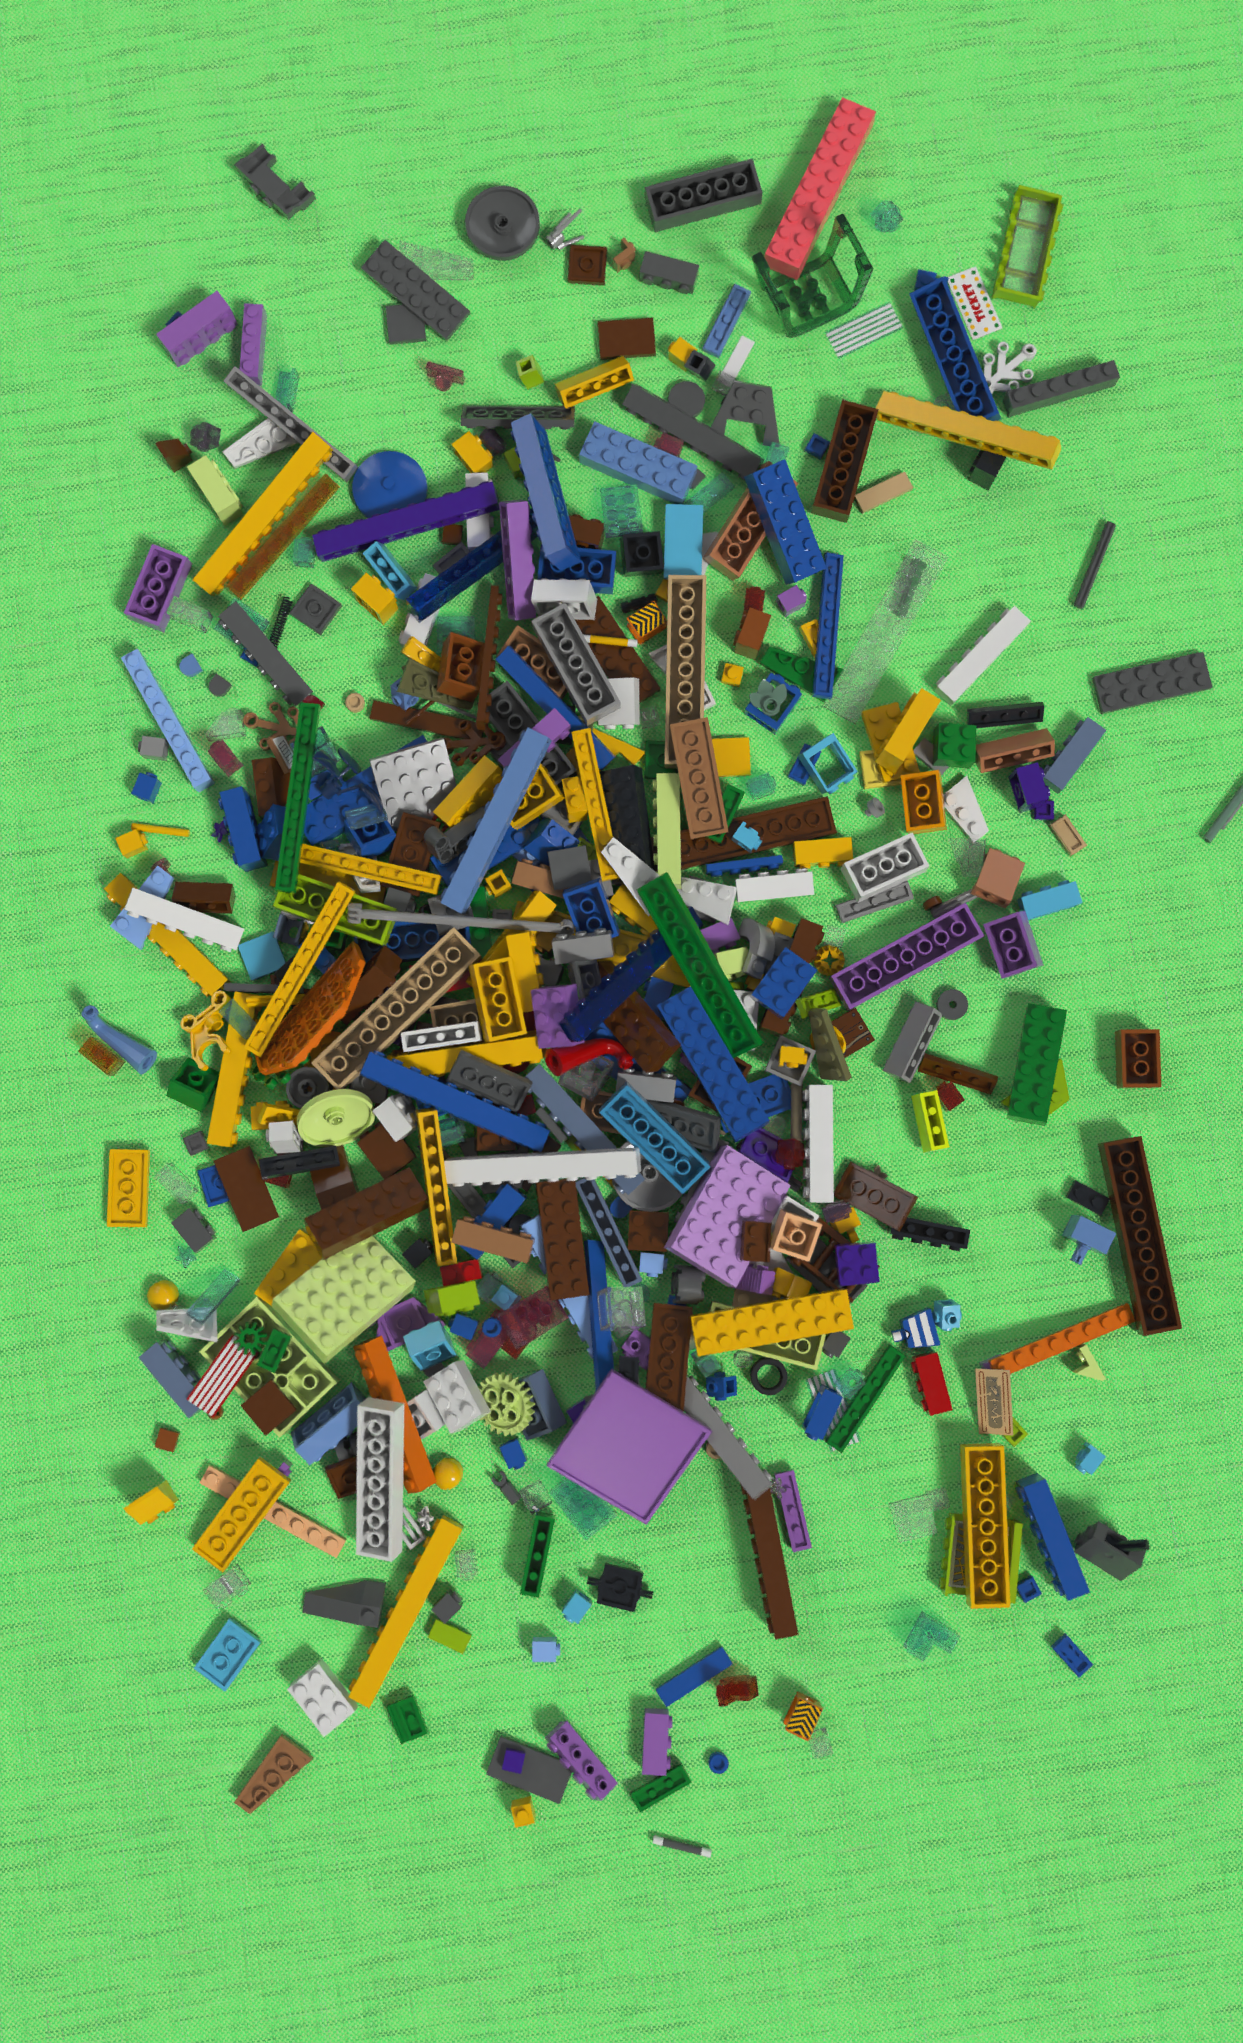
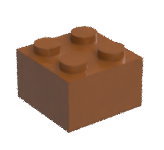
[733,607,771,660]

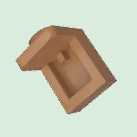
[613,238,636,273]

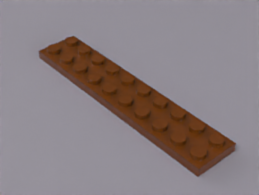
[651,796,837,872]

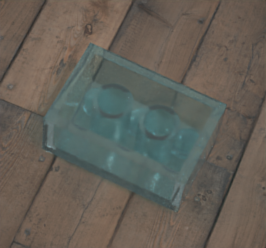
[550,1478,617,1541]

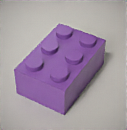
[983,911,1044,979]
[531,984,584,1049]

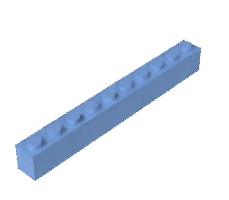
[441,728,552,914]

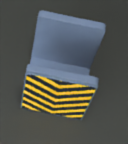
[273,913,310,946]

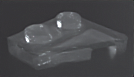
[948,838,986,877]

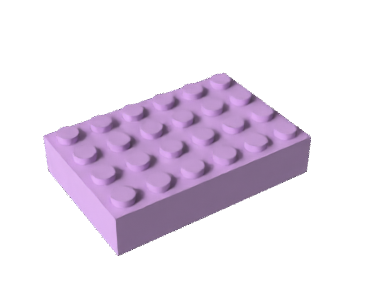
[664,1145,791,1288]

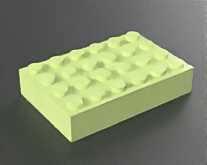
[272,1236,416,1364]
[199,1297,340,1438]

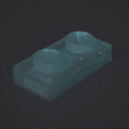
[219,999,257,1040]

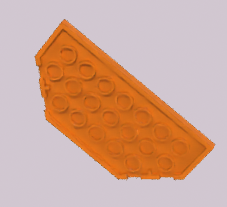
[254,941,366,1075]

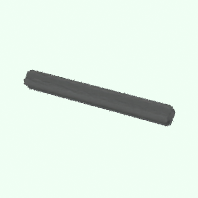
[1074,521,1116,609]

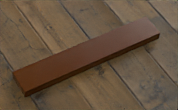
[370,700,483,740]

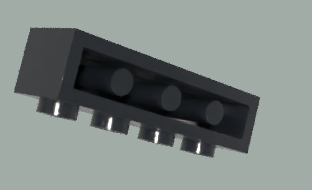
[887,1217,970,1252]

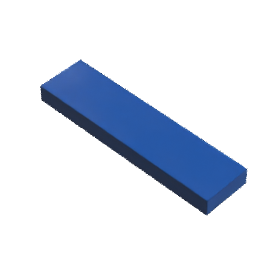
[656,1646,733,1707]

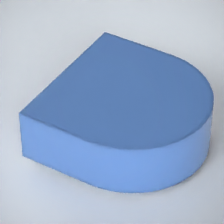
[180,654,203,677]

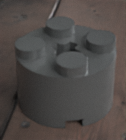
[671,1264,705,1305]

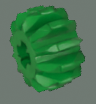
[233,1322,268,1355]

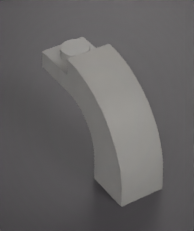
[738,918,775,979]

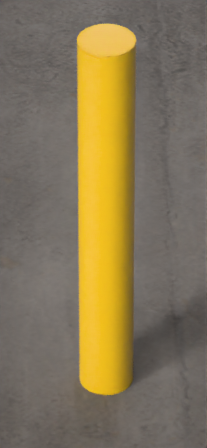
[131,823,190,837]

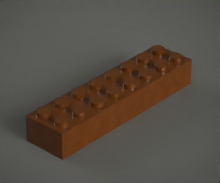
[740,1470,799,1640]

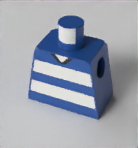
[891,1307,940,1348]

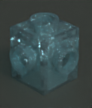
[870,201,904,233]

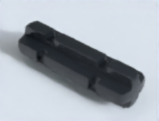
[621,593,657,613]

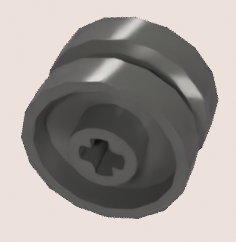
[286,1067,333,1109]

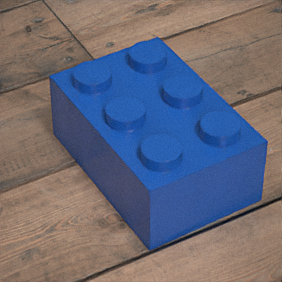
[563,878,620,938]
[750,947,817,1020]

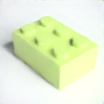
[187,455,244,526]

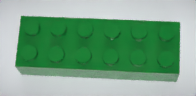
[1006,1003,1067,1126]

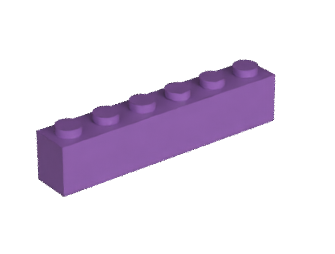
[499,500,536,621]

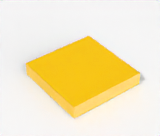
[712,737,751,777]

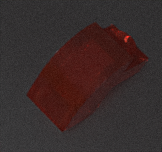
[716,1675,759,1707]

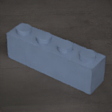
[1043,717,1106,794]

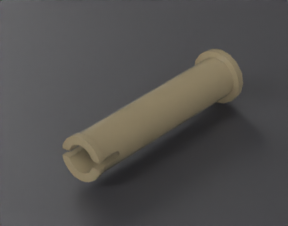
[788,1083,804,1142]

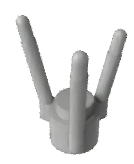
[545,209,584,250]

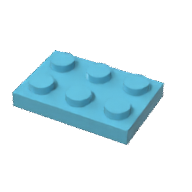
[194,1617,262,1692]

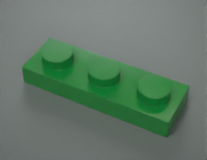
[705,784,745,844]
[630,1762,692,1813]

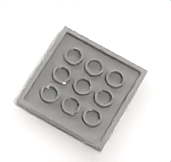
[369,737,456,831]

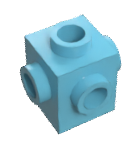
[932,1299,962,1331]

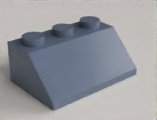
[511,1369,567,1441]

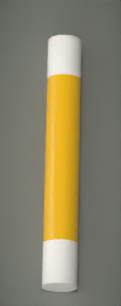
[583,634,638,647]

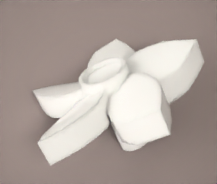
[417,1506,434,1531]

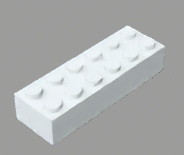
[802,1085,834,1203]

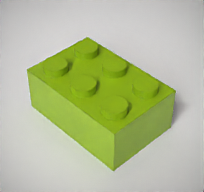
[424,1281,480,1316]

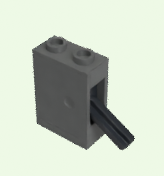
[1074,1521,1150,1581]

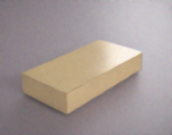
[1049,814,1087,857]

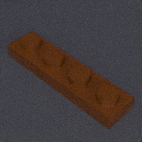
[918,1053,998,1095]

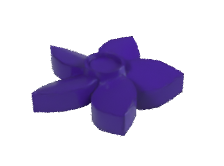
[211,821,229,842]

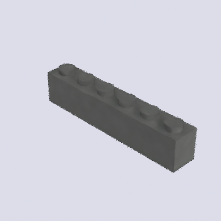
[1003,360,1120,418]
[218,601,313,706]

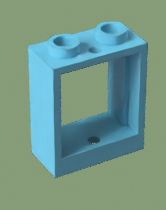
[798,733,858,794]

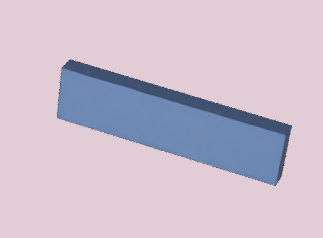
[702,284,751,358]

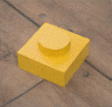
[721,663,744,687]

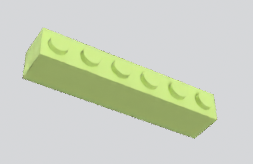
[653,773,681,889]

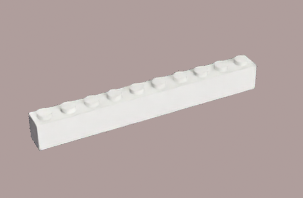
[444,1147,641,1187]

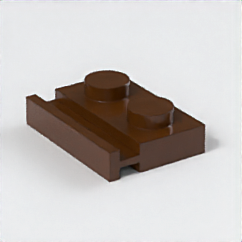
[740,1221,772,1263]

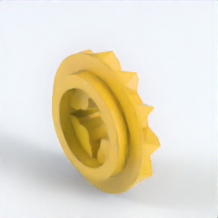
[814,945,845,976]

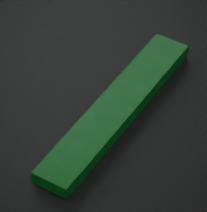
[825,1344,906,1453]

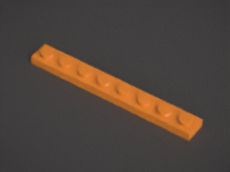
[988,1303,1136,1374]

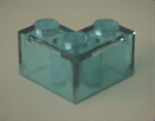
[903,1611,960,1662]

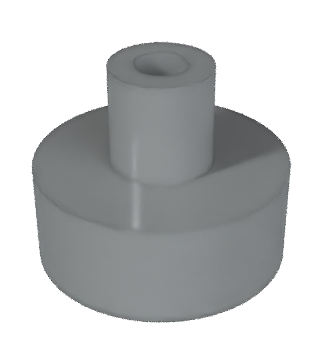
[865,798,885,818]

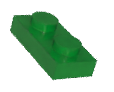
[257,1328,292,1373]

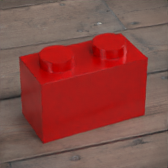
[440,1259,483,1286]

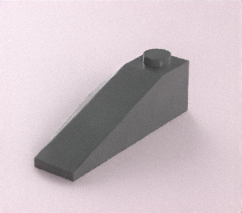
[303,1580,386,1628]

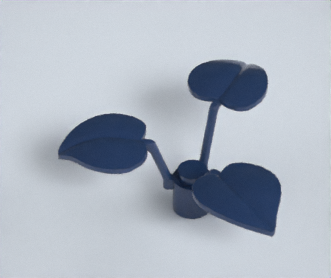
[312,747,383,816]

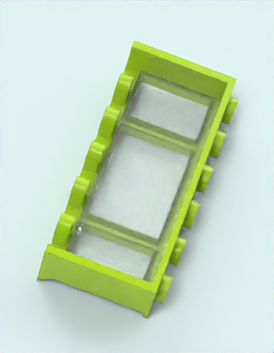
[992,185,1063,308]

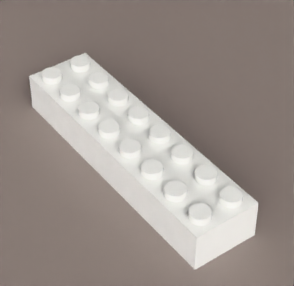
[356,1397,404,1562]

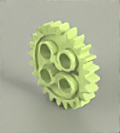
[478,1372,535,1436]

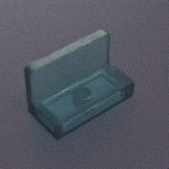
[275,368,299,413]

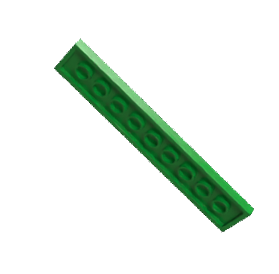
[636,872,763,1058]

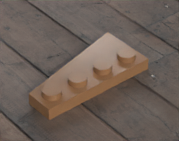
[234,1734,314,1814]

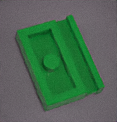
[387,1694,429,1745]

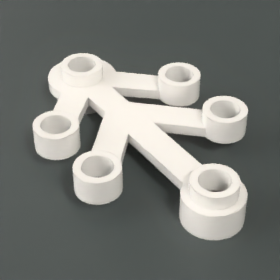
[983,342,1037,394]

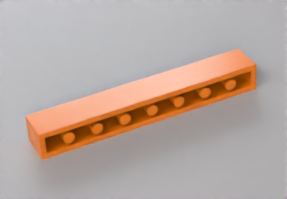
[353,1335,437,1494]

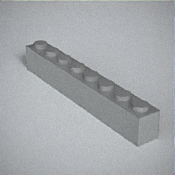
[224,366,358,482]
[684,1375,773,1500]

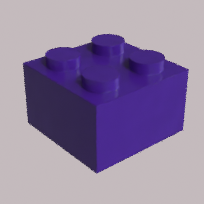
[1008,762,1050,813]
[834,1241,880,1286]

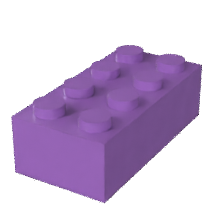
[156,291,238,367]
[124,544,192,633]

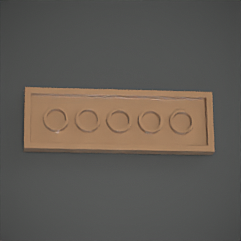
[670,717,728,839]

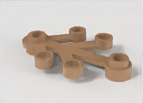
[243,702,299,751]

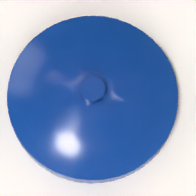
[352,451,428,519]

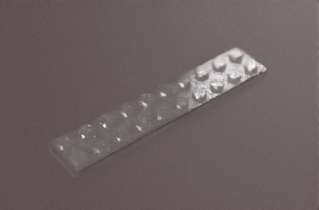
[823,539,949,725]

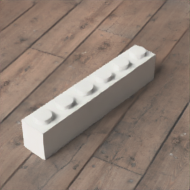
[935,606,1031,706]
[124,888,244,952]

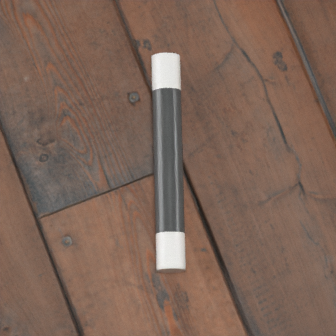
[652,1835,712,1858]

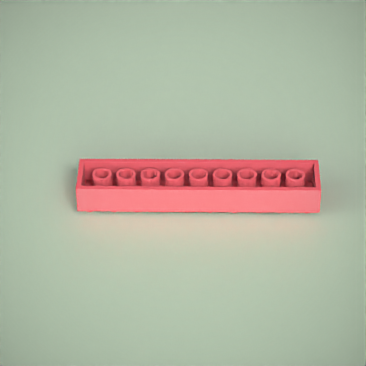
[764,97,876,280]

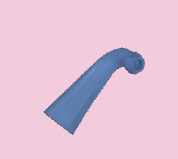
[81,1005,157,1075]

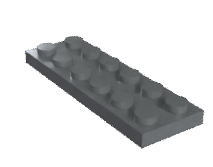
[361,239,471,342]
[461,405,575,429]
[1092,652,1213,714]

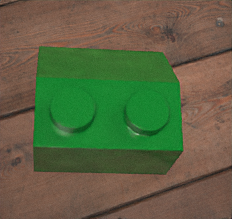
[166,1057,220,1112]

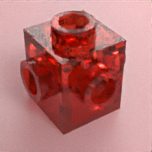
[775,1138,805,1170]

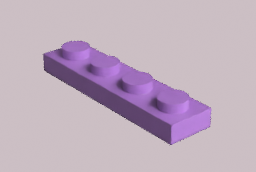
[774,1469,812,1553]

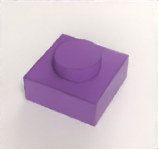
[278,1459,293,1477]

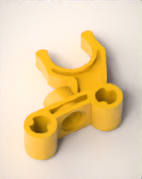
[180,991,233,1071]

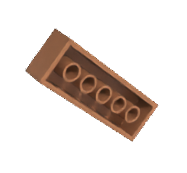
[702,461,798,580]

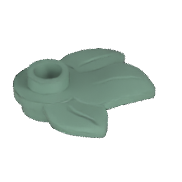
[749,679,787,716]

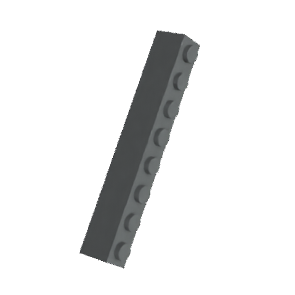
[622,384,765,480]

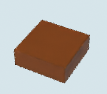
[155,1427,180,1452]

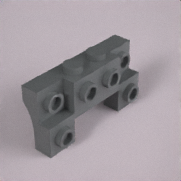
[235,143,316,220]

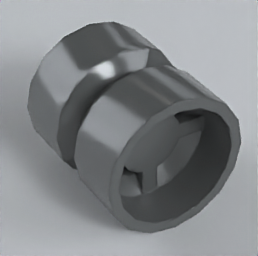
[335,1432,357,1462]

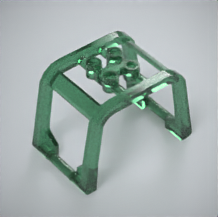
[752,214,874,338]

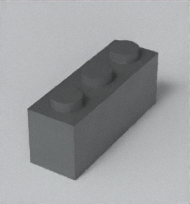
[639,251,699,294]

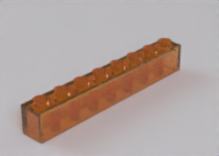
[224,474,340,601]

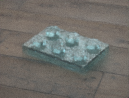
[600,485,643,538]

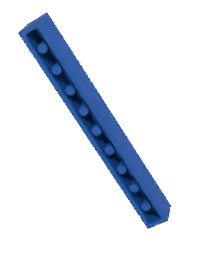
[359,1050,550,1153]

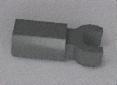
[491,1470,522,1505]

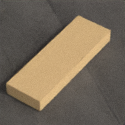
[854,472,913,514]

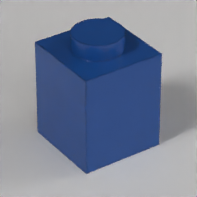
[131,772,162,804]
[448,1312,479,1340]
[500,1437,528,1470]

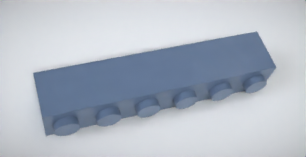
[575,1178,643,1289]

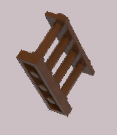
[789,1217,880,1303]

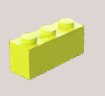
[911,1090,949,1153]

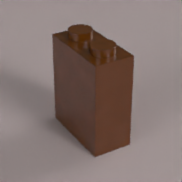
[357,1121,417,1179]

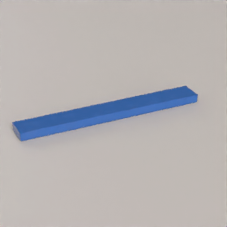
[812,552,844,699]
[495,645,616,770]
[584,1240,614,1391]

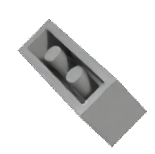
[552,928,614,965]
[616,1067,677,1103]

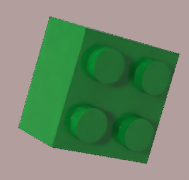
[932,722,977,769]

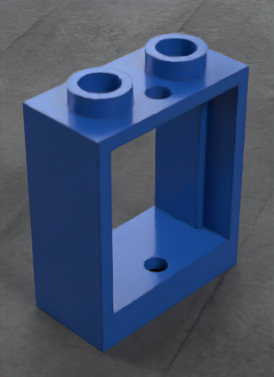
[744,673,802,735]
[802,1384,843,1441]

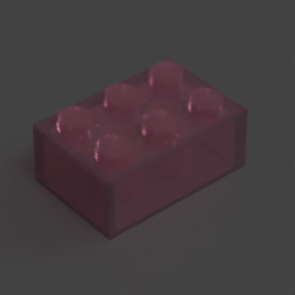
[497,1285,568,1349]

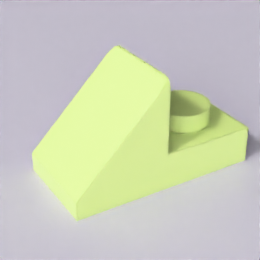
[1072,1344,1106,1381]

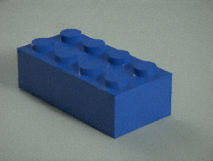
[537,544,616,595]
[218,786,268,872]

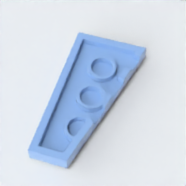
[110,865,174,950]

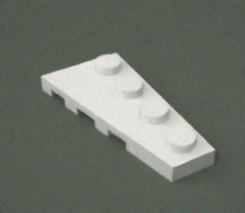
[223,418,298,469]

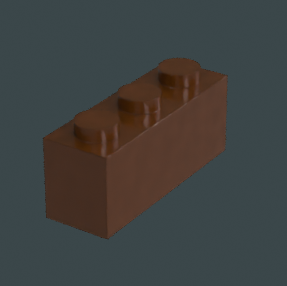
[172,882,235,914]

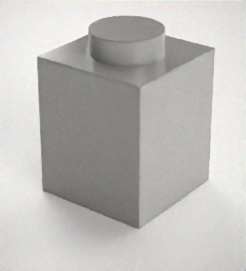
[138,736,169,761]

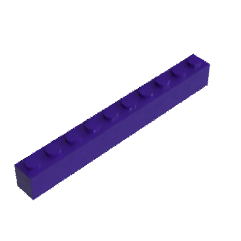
[312,481,500,562]

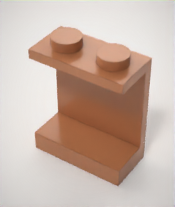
[970,848,1025,909]

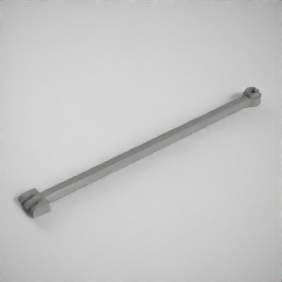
[347,903,574,936]

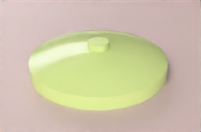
[296,1089,375,1147]

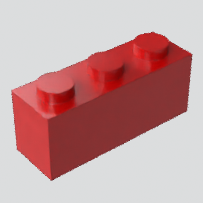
[910,1351,953,1416]

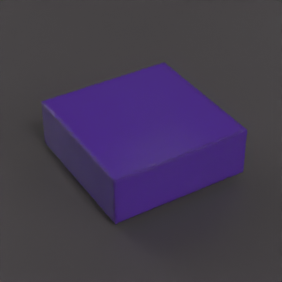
[1034,800,1054,820]
[502,1748,526,1774]

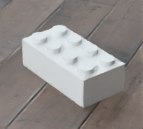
[841,833,929,903]

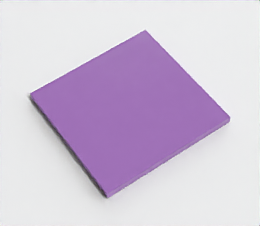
[547,1369,712,1525]

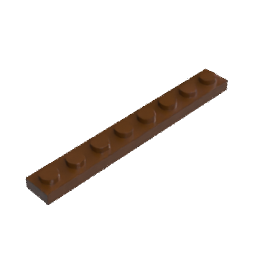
[476,585,503,730]

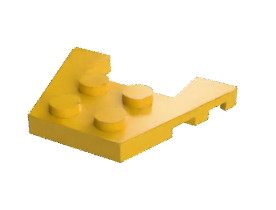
[566,728,645,782]

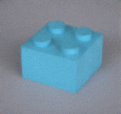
[403,1321,457,1371]

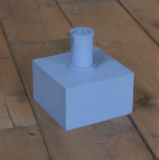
[1062,1215,1116,1265]

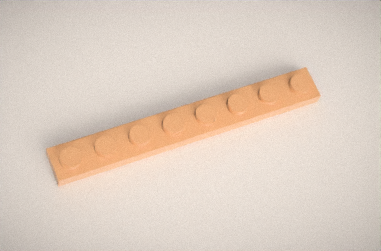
[200,1465,347,1558]

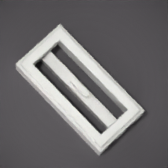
[402,1505,427,1550]

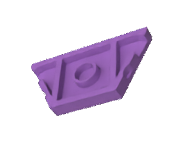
[376,1297,446,1351]

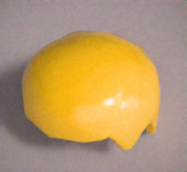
[146,1280,179,1310]
[433,1458,463,1490]

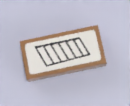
[267,734,293,774]

